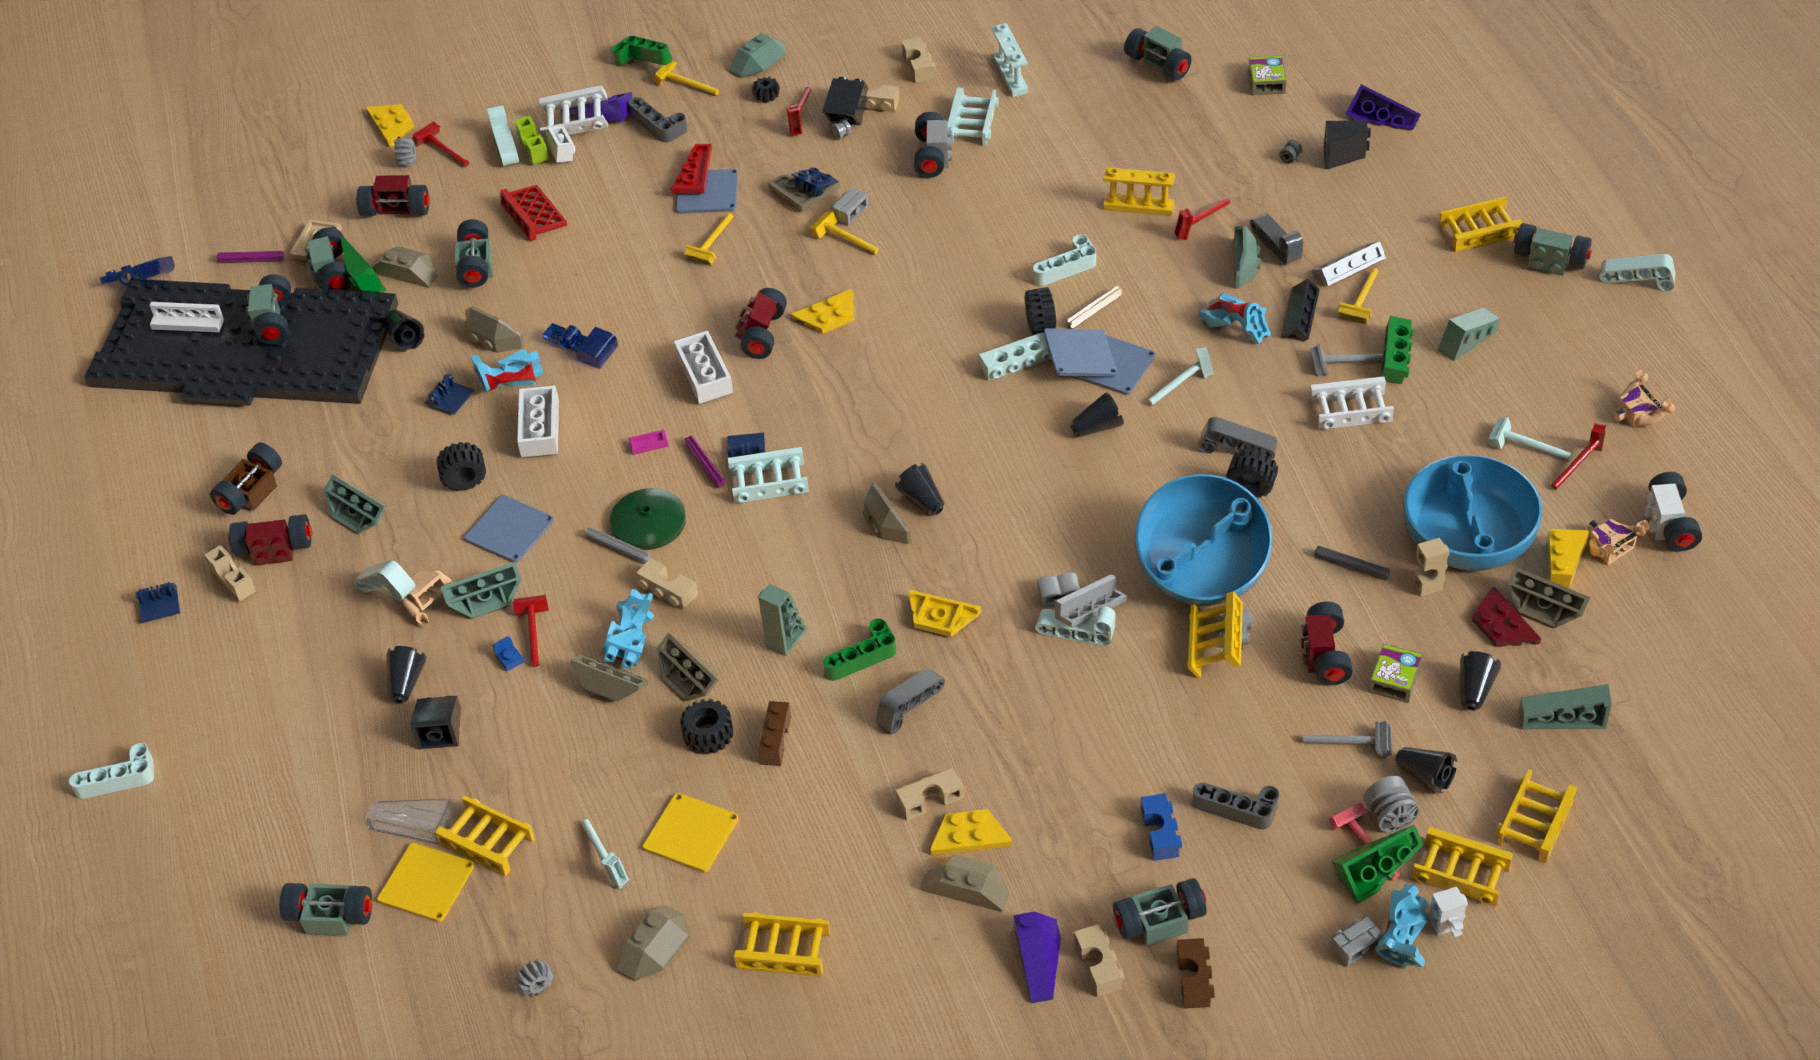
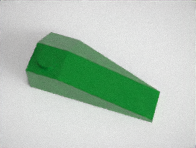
[341,236,387,292]
[1332,825,1423,903]

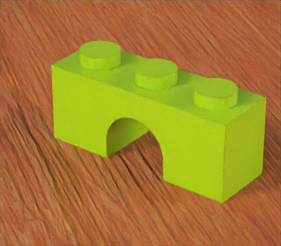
[514,115,549,165]

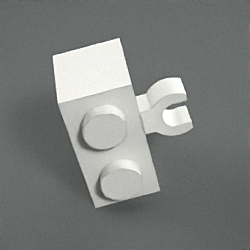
[1429,887,1468,937]

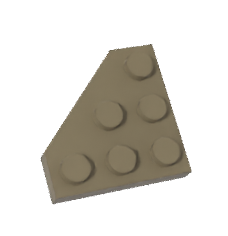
[769,175,840,212]

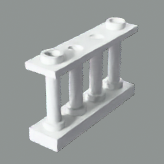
[539,85,608,140]
[1310,377,1394,430]

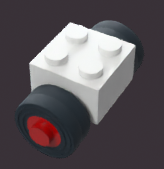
[1644,472,1702,551]

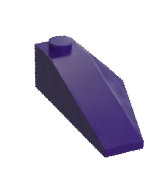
[1345,84,1421,130]
[561,92,632,122]
[1013,911,1061,1003]

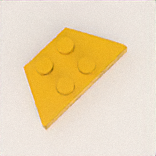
[366,104,414,147]
[791,288,854,334]
[909,590,982,637]
[931,809,1012,856]

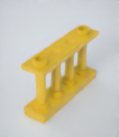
[1103,167,1175,216]
[1439,197,1523,252]
[1187,591,1243,678]
[1495,769,1578,863]
[435,796,535,876]
[1412,827,1513,906]
[734,912,830,977]

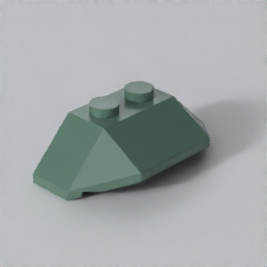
[729,33,786,78]
[1234,226,1260,289]
[323,474,387,534]
[441,562,521,618]

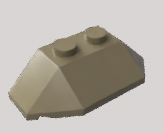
[371,246,437,288]
[465,306,524,353]
[863,481,911,544]
[1507,567,1590,628]
[657,633,719,701]
[570,655,649,702]
[921,854,1009,912]
[616,906,689,981]

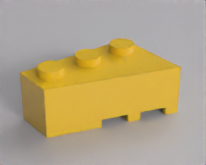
[1546,529,1589,588]

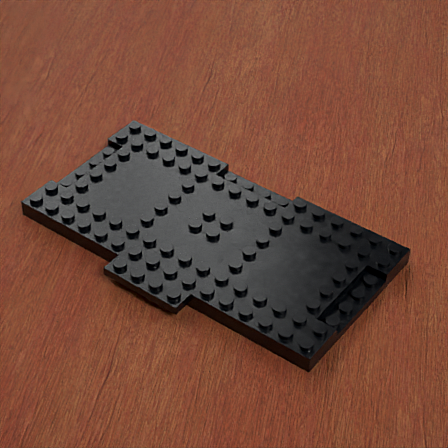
[84,278,398,406]

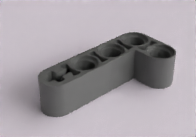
[629,97,687,143]
[1250,213,1303,265]
[1199,417,1277,459]
[876,668,945,734]
[1193,782,1279,830]

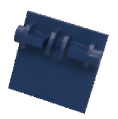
[791,167,838,196]
[425,374,475,415]
[727,432,765,458]
[135,582,180,623]

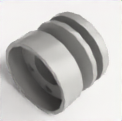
[1363,776,1420,832]

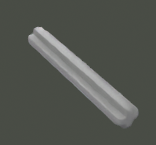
[585,527,651,563]

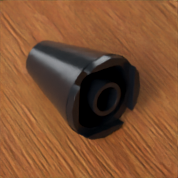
[386,309,425,351]
[1070,392,1124,437]
[895,463,944,515]
[386,646,427,704]
[1460,651,1501,711]
[1396,747,1457,793]

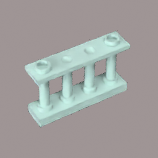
[991,23,1028,97]
[948,87,999,146]
[728,447,809,503]

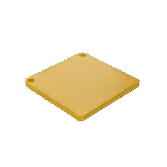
[643,793,738,873]
[377,843,474,922]

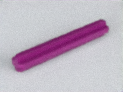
[217,251,285,263]
[685,435,725,488]

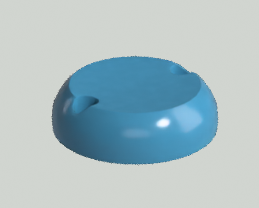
[1403,455,1542,571]
[1135,474,1272,606]

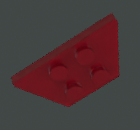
[1472,587,1541,647]

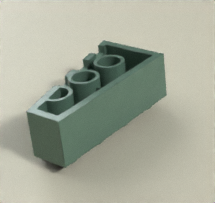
[758,583,808,656]
[1519,684,1612,729]

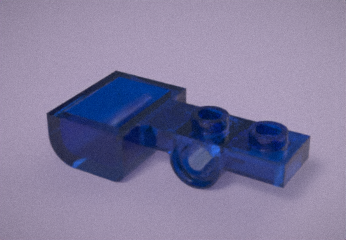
[100,256,175,285]
[543,323,618,369]

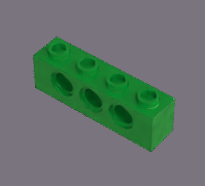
[1380,315,1414,384]

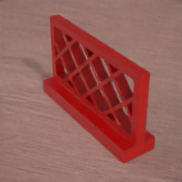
[500,185,567,241]

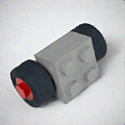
[914,112,952,178]

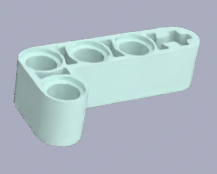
[487,105,519,166]
[1033,234,1096,286]
[1599,254,1676,291]
[354,560,415,601]
[1035,607,1115,646]
[69,743,154,799]

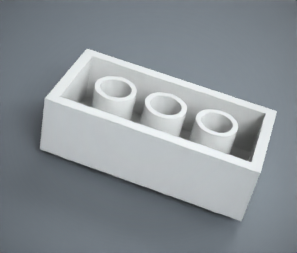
[674,331,733,404]
[518,386,559,457]

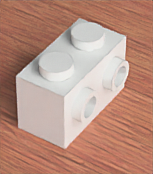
[547,126,575,163]

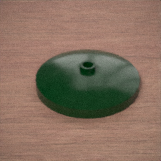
[610,488,686,550]

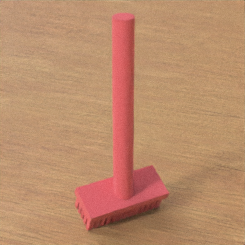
[1328,802,1399,880]

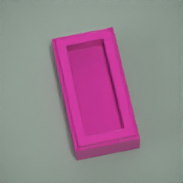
[629,430,669,455]

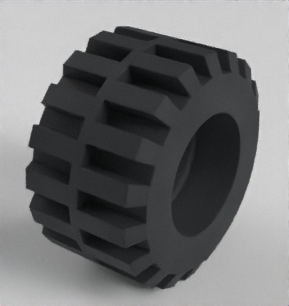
[1024,287,1056,335]
[436,442,486,491]
[1226,448,1278,498]
[680,699,733,754]

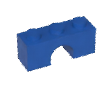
[1141,793,1182,861]

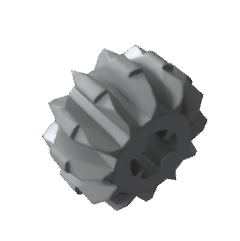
[394,138,417,166]
[514,959,554,997]

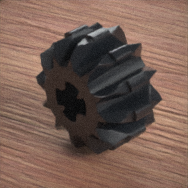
[752,76,780,103]

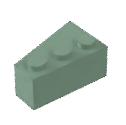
[1438,308,1500,361]

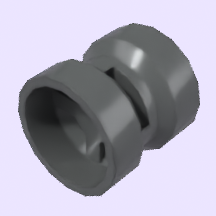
[1279,140,1302,164]

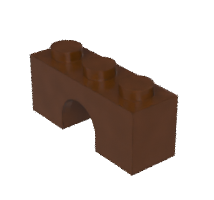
[759,701,791,766]
[1177,938,1215,1009]

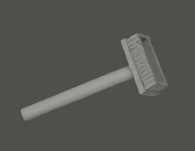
[1310,344,1383,376]
[1303,721,1392,759]

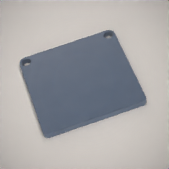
[677,169,738,214]
[1044,328,1117,377]
[1073,335,1155,395]
[464,495,554,563]

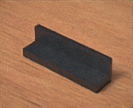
[1281,279,1320,342]

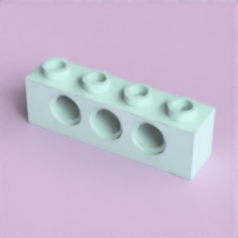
[979,332,1051,381]

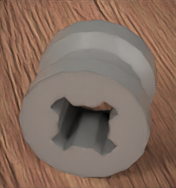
[831,119,851,139]

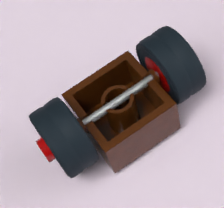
[210,442,282,515]

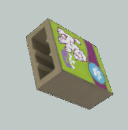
[1248,55,1286,95]
[1369,643,1423,703]

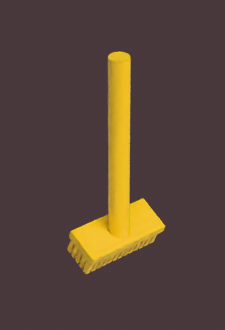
[653,61,719,95]
[809,211,879,254]
[684,213,734,266]
[1338,268,1378,324]

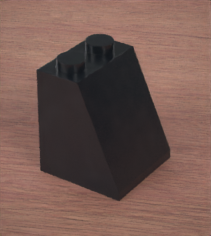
[822,77,868,125]
[1324,120,1371,169]
[410,696,461,750]

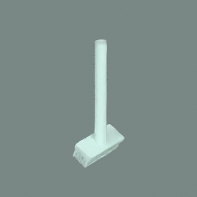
[1148,347,1214,405]
[1488,417,1572,460]
[581,819,629,889]

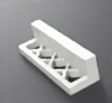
[150,302,224,332]

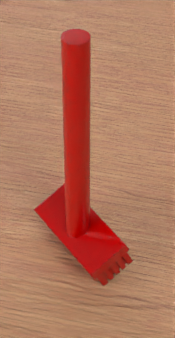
[786,87,812,136]
[412,121,469,167]
[1174,198,1230,240]
[1551,423,1606,490]
[513,594,549,667]

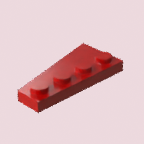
[670,144,712,194]

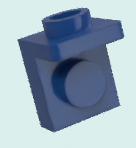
[492,636,524,672]

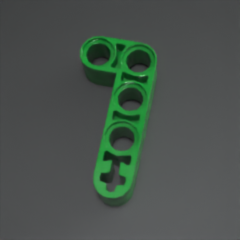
[611,36,673,65]
[823,618,897,681]

